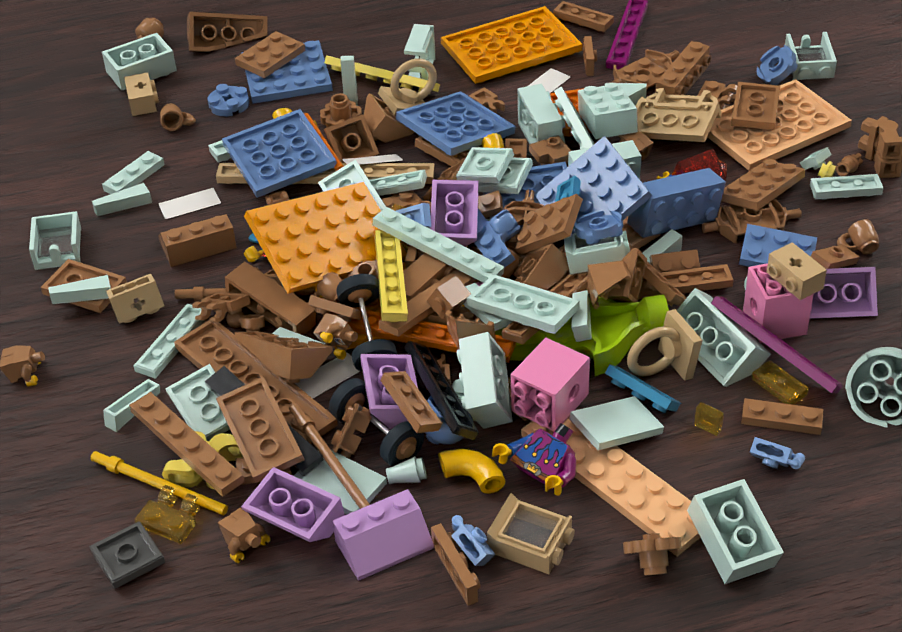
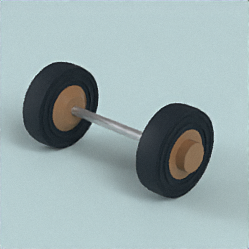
[336,274,397,372]
[329,378,424,467]

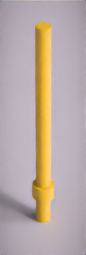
[90,451,228,516]

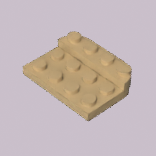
[636,88,721,142]

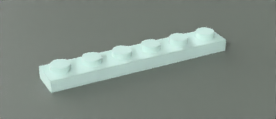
[372,207,504,283]

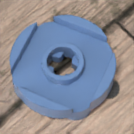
[757,45,798,86]
[207,84,249,117]
[574,211,623,244]

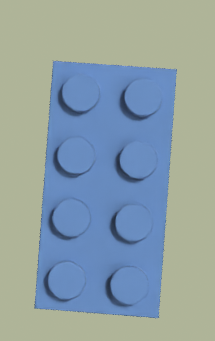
[627,168,726,238]

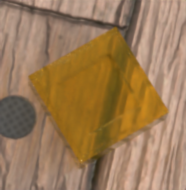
[694,402,724,436]

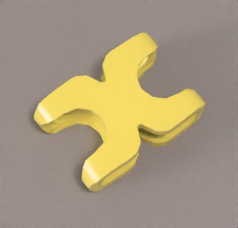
[162,431,243,489]

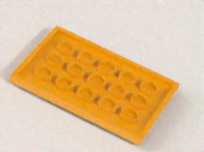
[441,6,583,84]
[244,182,407,294]

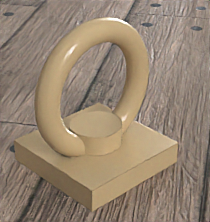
[378,58,437,115]
[627,309,703,381]

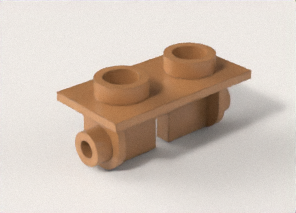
[331,403,372,459]

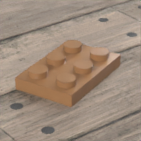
[235,31,305,78]
[731,82,780,130]
[514,194,583,255]
[41,259,127,313]

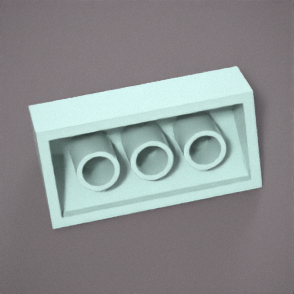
[677,288,771,387]

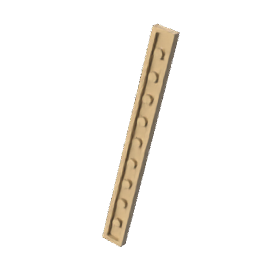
[216,163,435,184]

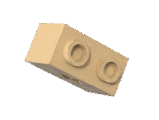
[124,73,159,116]
[767,242,827,300]
[106,274,164,324]

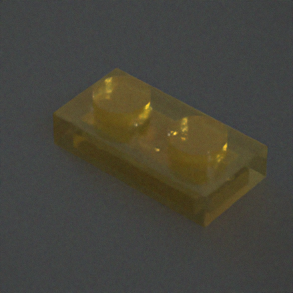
[752,360,809,405]

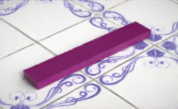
[606,0,648,70]
[711,296,843,393]

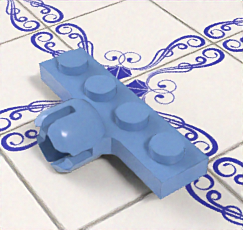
[474,209,521,268]

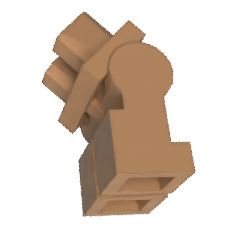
[858,116,902,178]

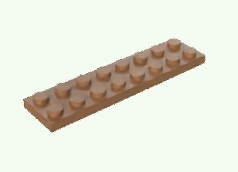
[174,320,338,444]

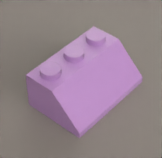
[430,180,478,247]
[810,267,878,318]
[360,354,418,430]
[241,467,344,542]
[332,489,434,581]

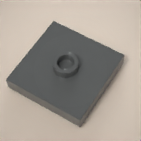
[89,521,165,589]

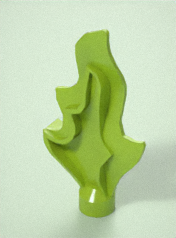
[495,287,669,376]

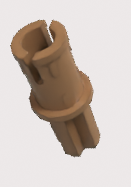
[835,153,863,176]

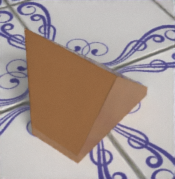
[588,260,631,309]
[445,310,496,349]

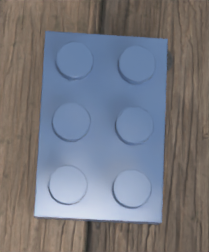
[739,224,817,267]

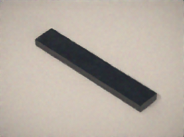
[404,341,479,440]
[205,366,324,476]

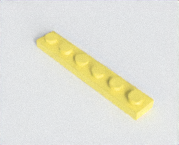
[324,55,440,92]
[375,230,408,322]

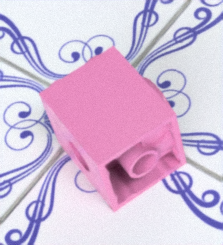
[743,264,814,343]
[511,337,590,431]

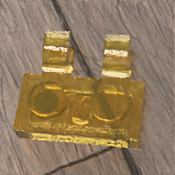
[134,485,200,544]

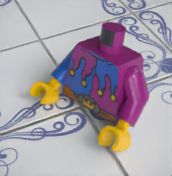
[492,423,576,496]

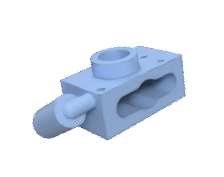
[750,437,805,469]
[451,515,495,566]

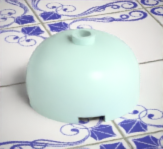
[845,347,902,427]

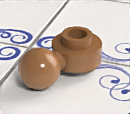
[226,311,265,332]

